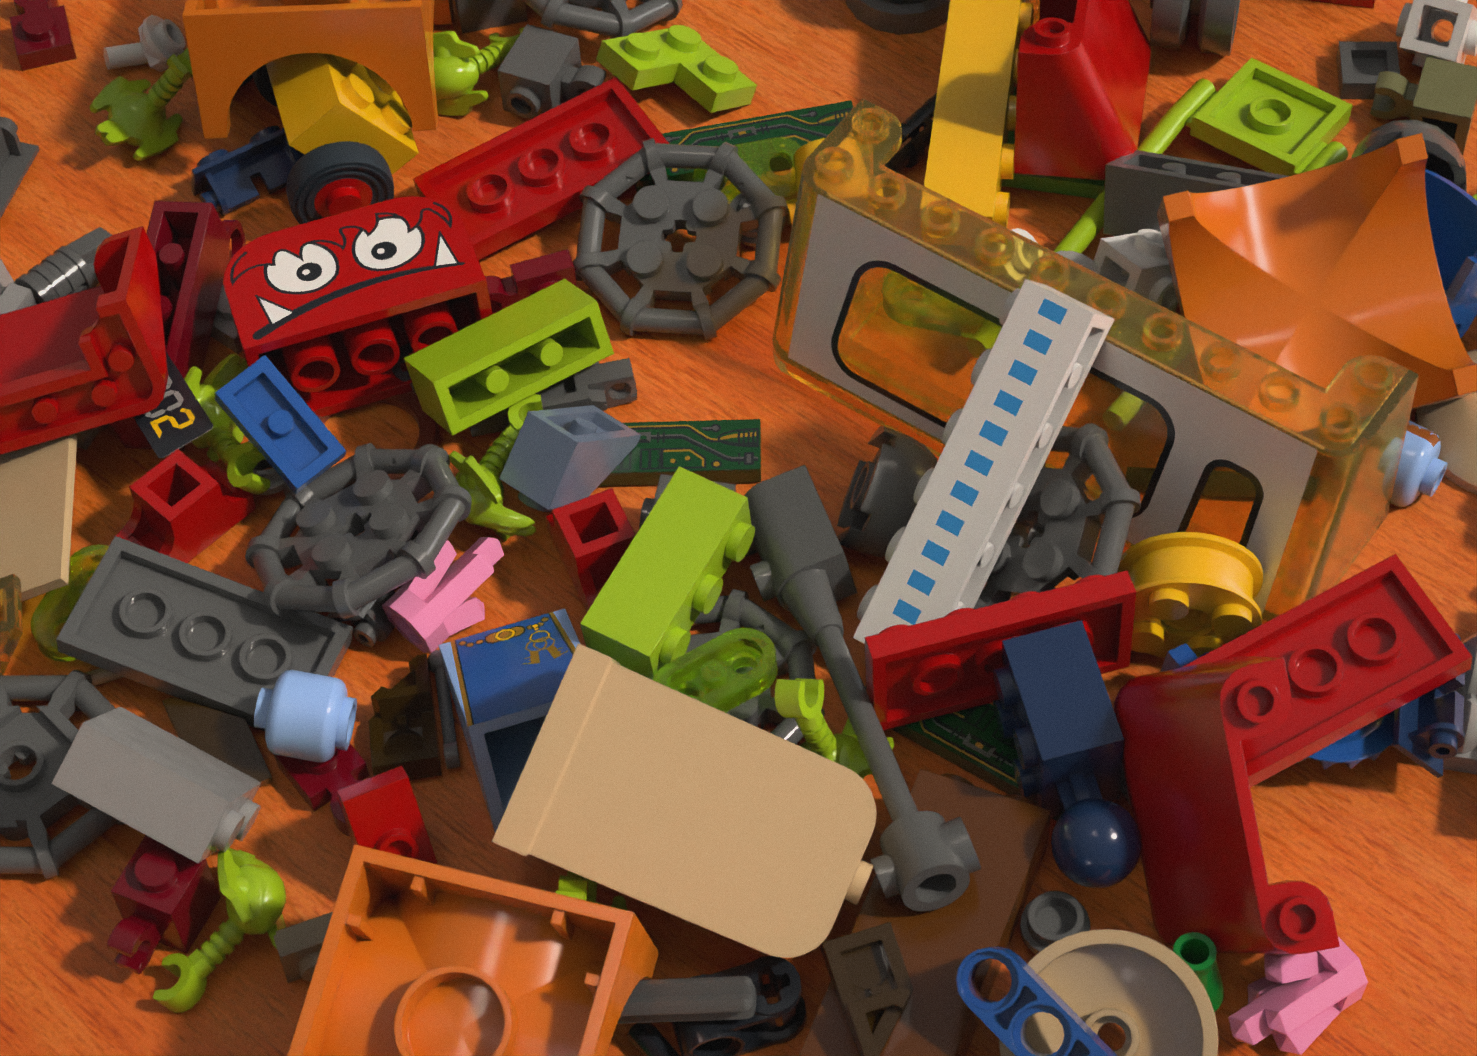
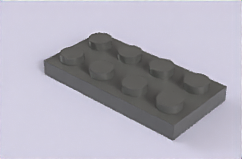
[56,536,353,732]

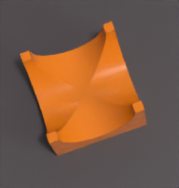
[182,0,454,139]
[1157,133,1477,438]
[287,844,659,1056]

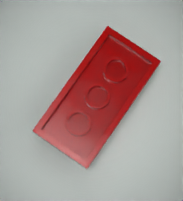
[413,77,669,260]
[1181,554,1473,788]
[865,570,1136,730]

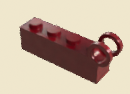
[110,201,246,451]

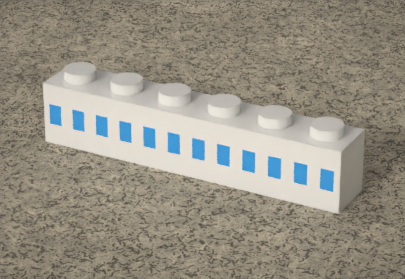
[853,279,1115,644]

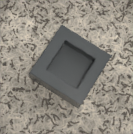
[1336,42,1400,99]

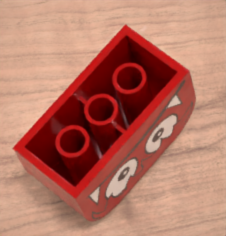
[223,196,493,417]

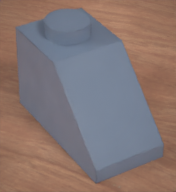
[499,405,641,512]

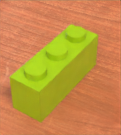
[403,279,614,436]
[580,466,755,682]

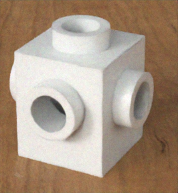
[1396,0,1477,68]
[1094,229,1178,322]

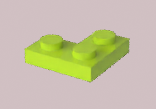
[596,25,757,113]

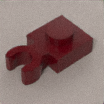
[9,0,77,71]
[485,249,577,314]
[274,743,370,837]

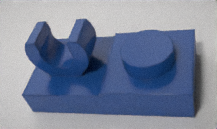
[214,355,346,494]

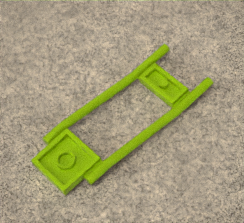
[969,57,1353,429]

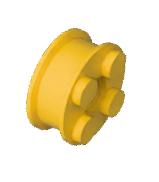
[1117,532,1263,658]

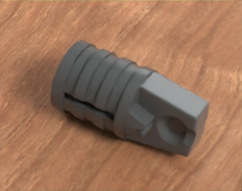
[14,227,112,304]

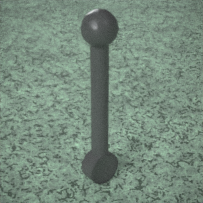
[428,650,461,769]

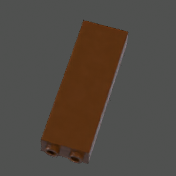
[799,769,1051,1056]

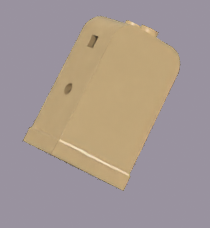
[492,643,876,958]

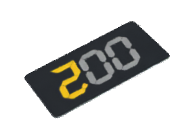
[133,352,213,458]

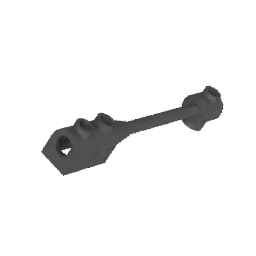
[744,465,981,911]

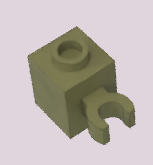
[1370,57,1477,156]

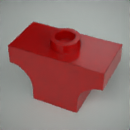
[115,449,256,563]
[545,488,636,612]
[337,766,438,865]

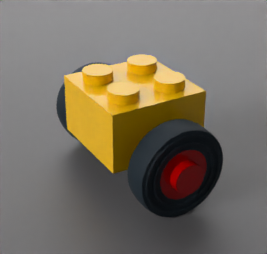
[252,53,419,224]

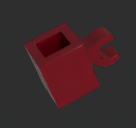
[106,835,221,975]

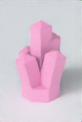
[382,537,504,654]
[1228,937,1368,1055]

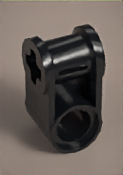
[671,956,807,1056]

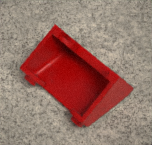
[1014,0,1151,180]
[0,226,168,455]
[1114,656,1340,954]

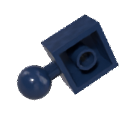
[993,620,1142,888]

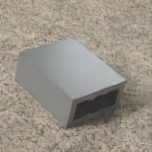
[51,707,261,863]

